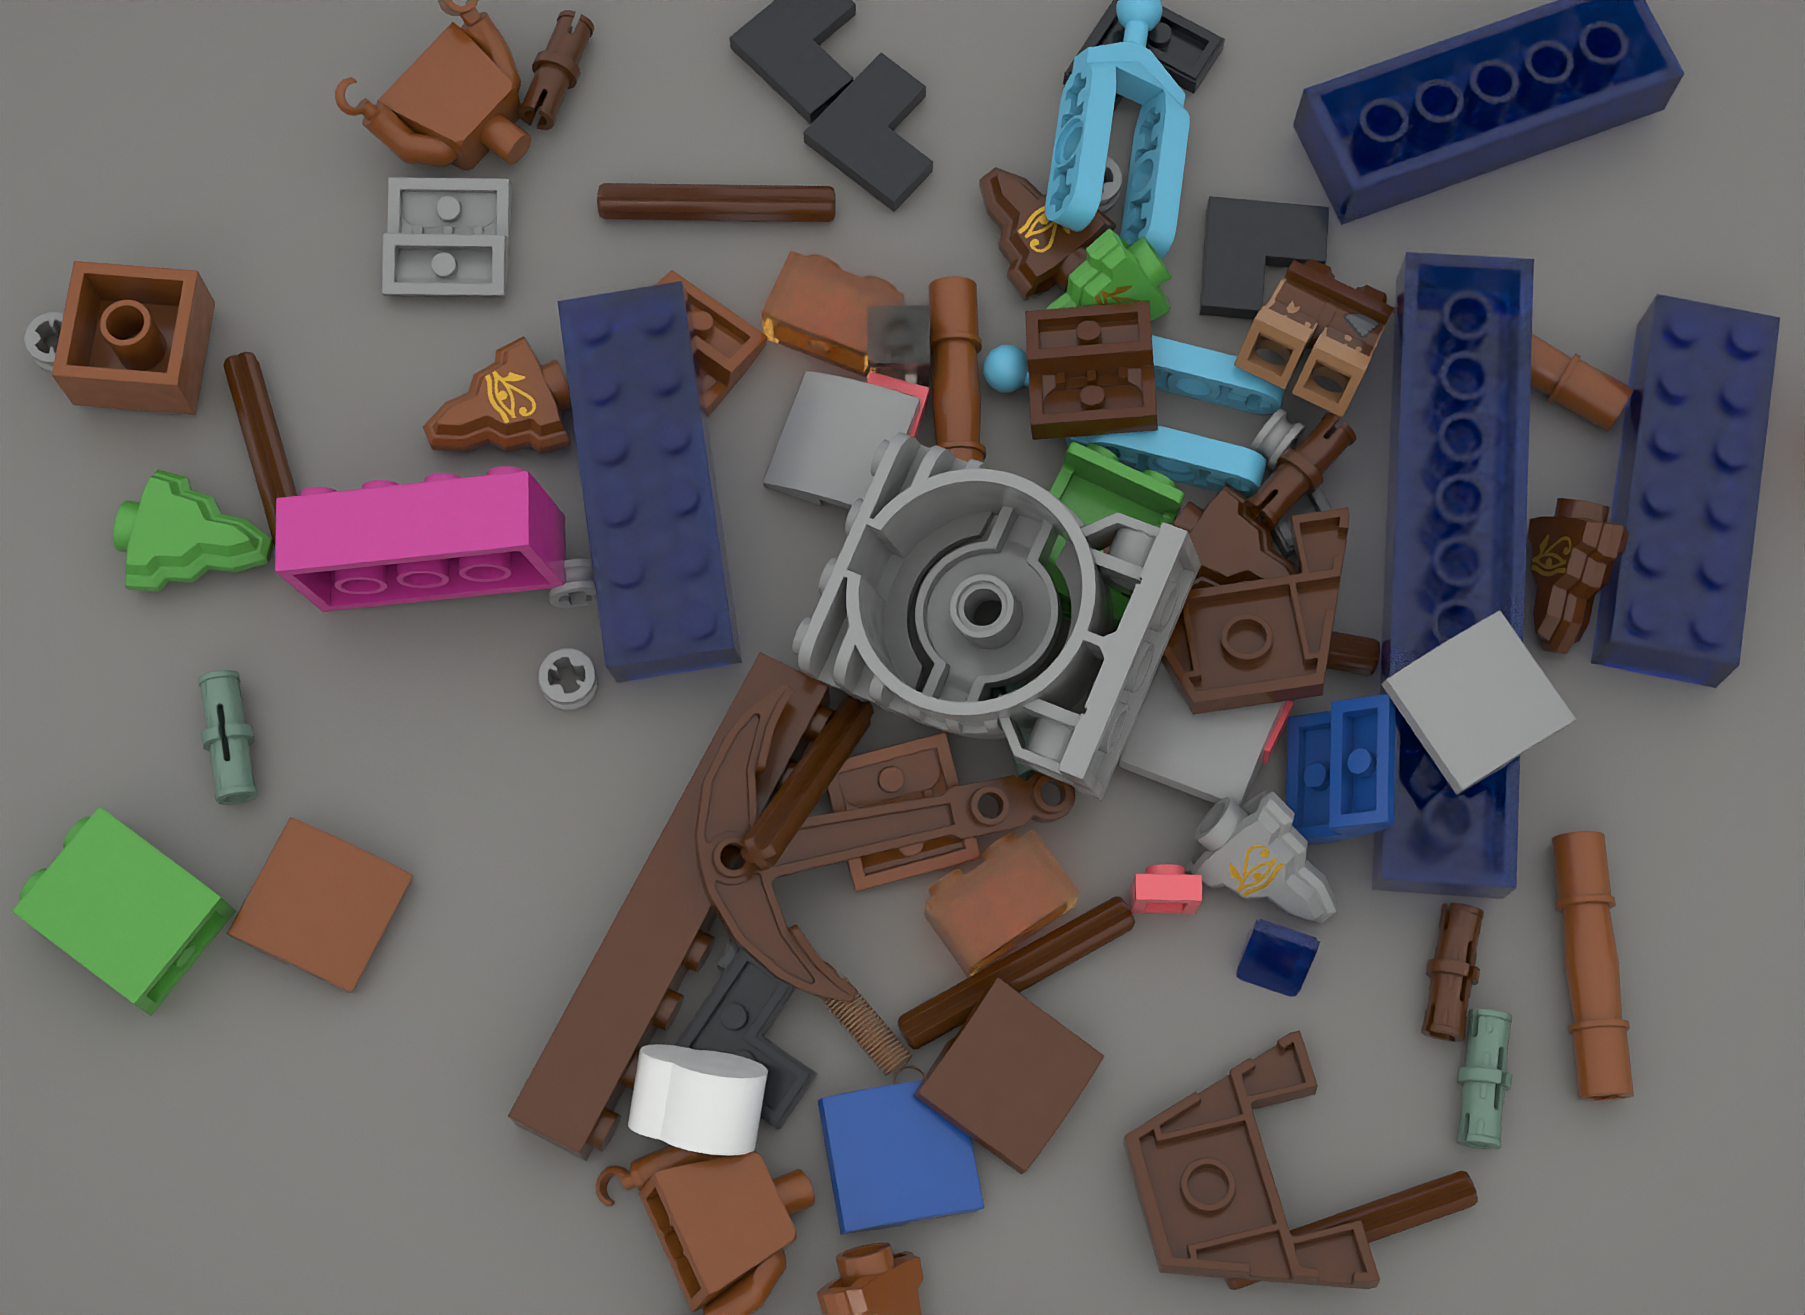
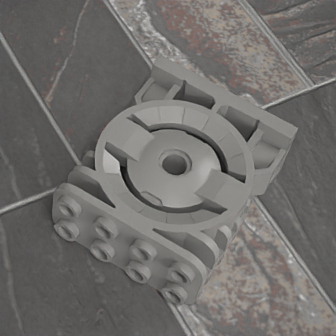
[792,432,1201,801]

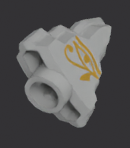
[1185,790,1338,924]

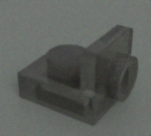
[867,306,931,388]

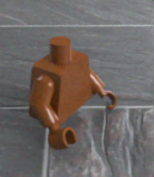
[335,0,531,170]
[596,1145,815,1315]

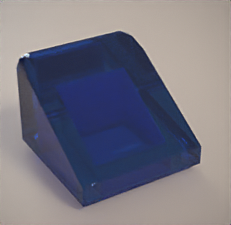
[1236,919,1320,997]

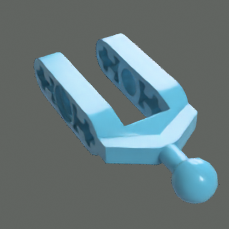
[1045,0,1190,260]
[983,335,1286,497]

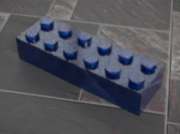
[1293,0,1685,225]
[557,281,742,683]
[1591,294,1780,688]

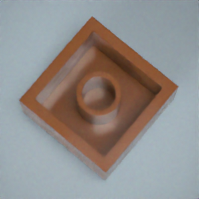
[52,261,215,415]

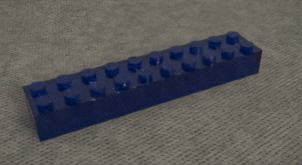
[1372,252,1534,899]

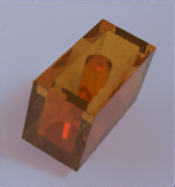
[761,250,904,378]
[924,829,1080,978]

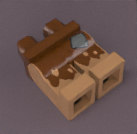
[1234,259,1394,418]

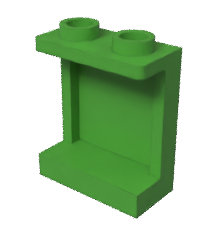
[1044,442,1185,632]
[12,806,236,1016]

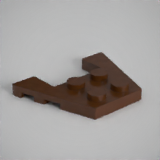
[1103,507,1350,715]
[1123,1030,1380,1289]

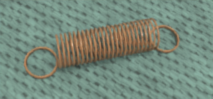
[819,960,926,1084]

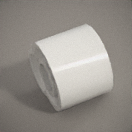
[628,1044,768,1156]

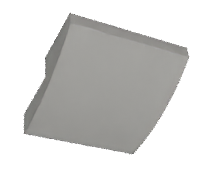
[382,177,512,297]
[763,371,921,510]
[1381,610,1577,795]
[1119,661,1287,807]

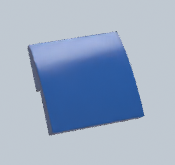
[1286,694,1396,846]
[817,1080,984,1235]

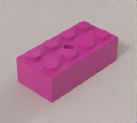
[275,466,566,612]

